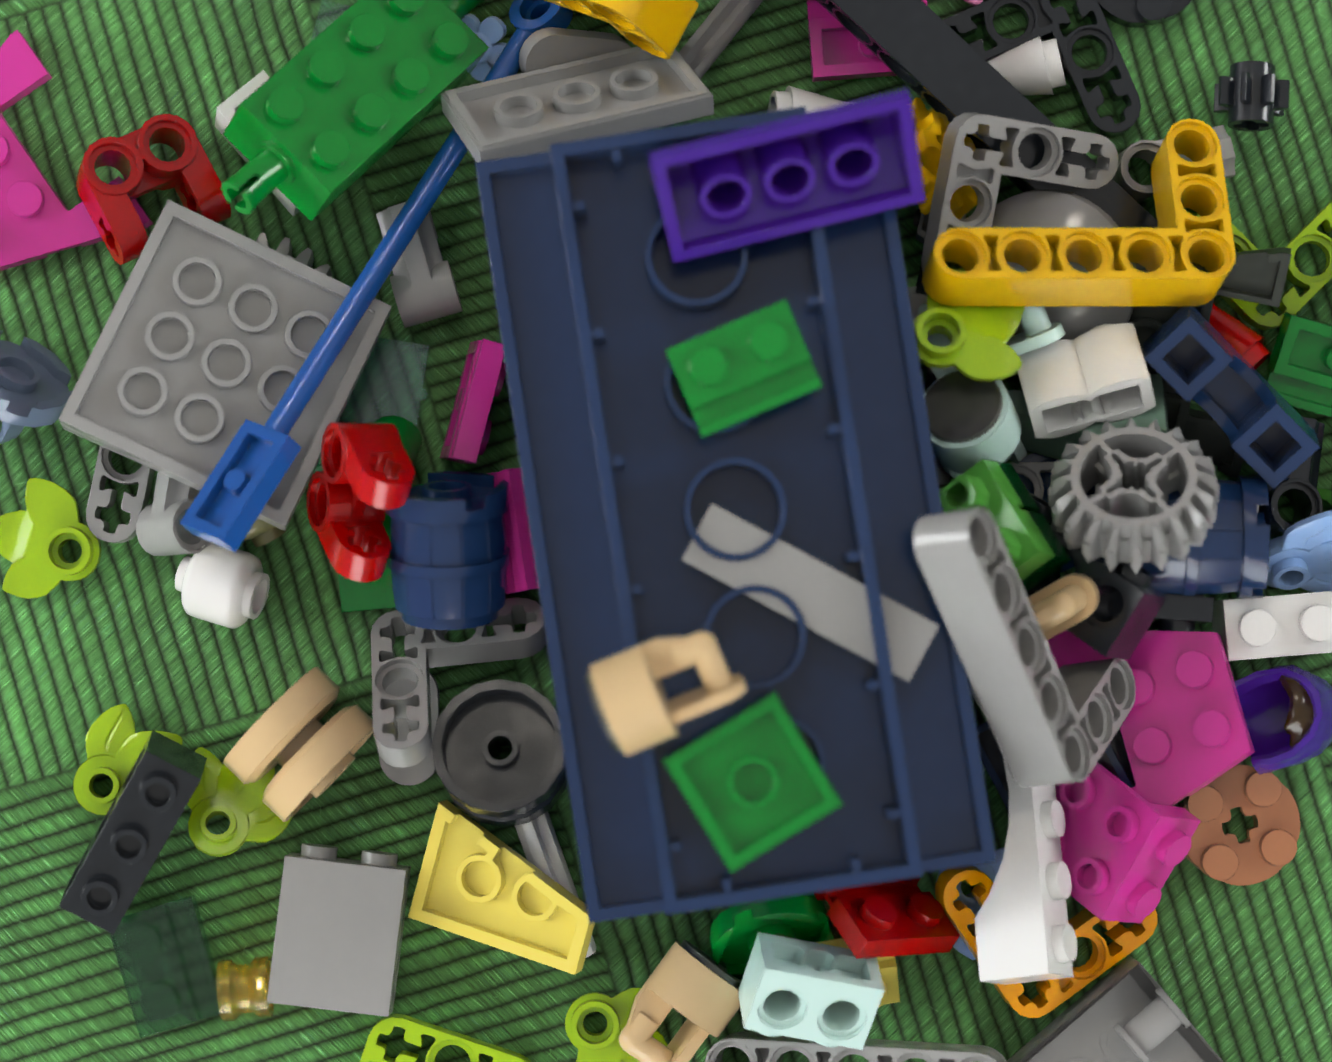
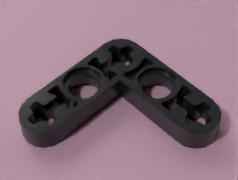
[943,0,1141,138]

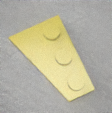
[408,800,595,975]

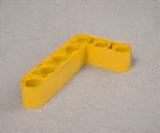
[922,118,1236,307]

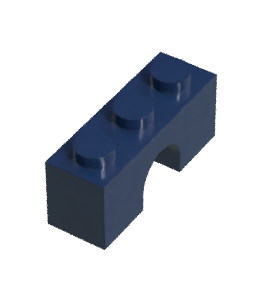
[1143,306,1320,489]

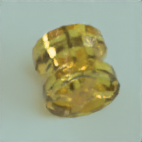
[216,956,274,1022]

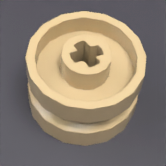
[223,666,373,822]

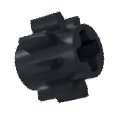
[1214,61,1290,132]

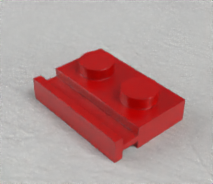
[814,877,960,959]

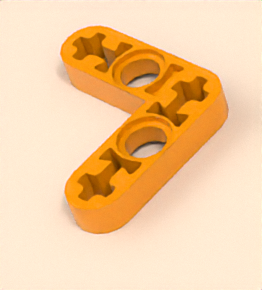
[935,865,1157,1018]

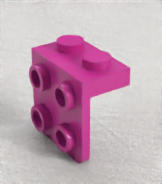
[1055,762,1201,923]

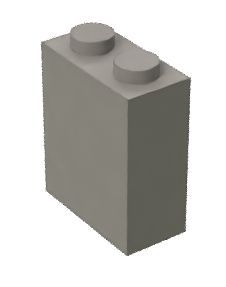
[267,843,411,1017]

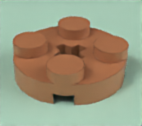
[1179,764,1300,886]

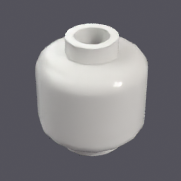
[175,543,270,629]

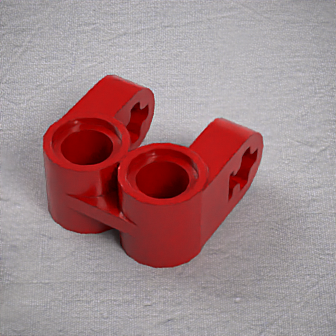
[76,114,231,265]
[307,422,415,583]

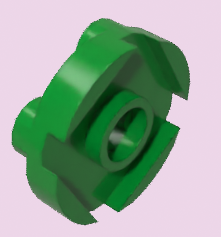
[709,893,834,979]

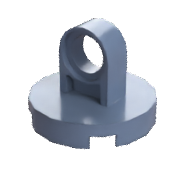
[0,330,73,444]

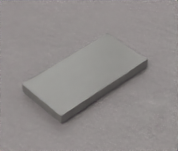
[441,47,714,162]

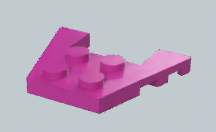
[0,30,153,271]
[1048,630,1255,806]

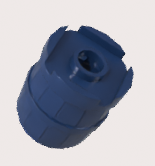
[386,471,510,630]
[1142,475,1270,598]

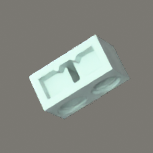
[738,932,885,1050]

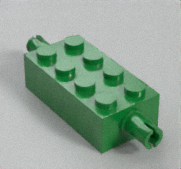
[221,0,489,221]

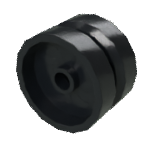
[431,679,568,828]

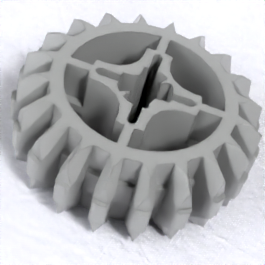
[1048,416,1220,575]

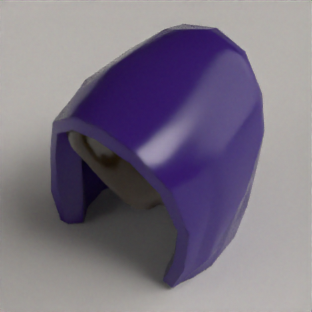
[1234,665,1332,775]

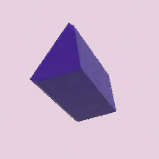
[649,89,925,263]

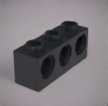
[1026,493,1168,660]
[59,730,207,934]

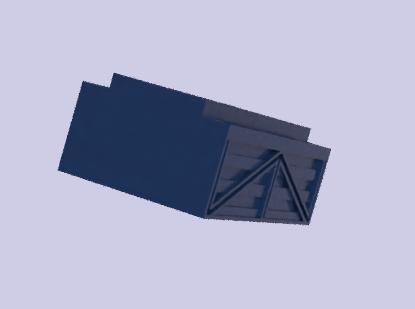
[475,106,997,923]

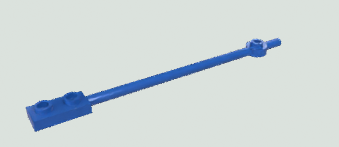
[180,0,573,552]

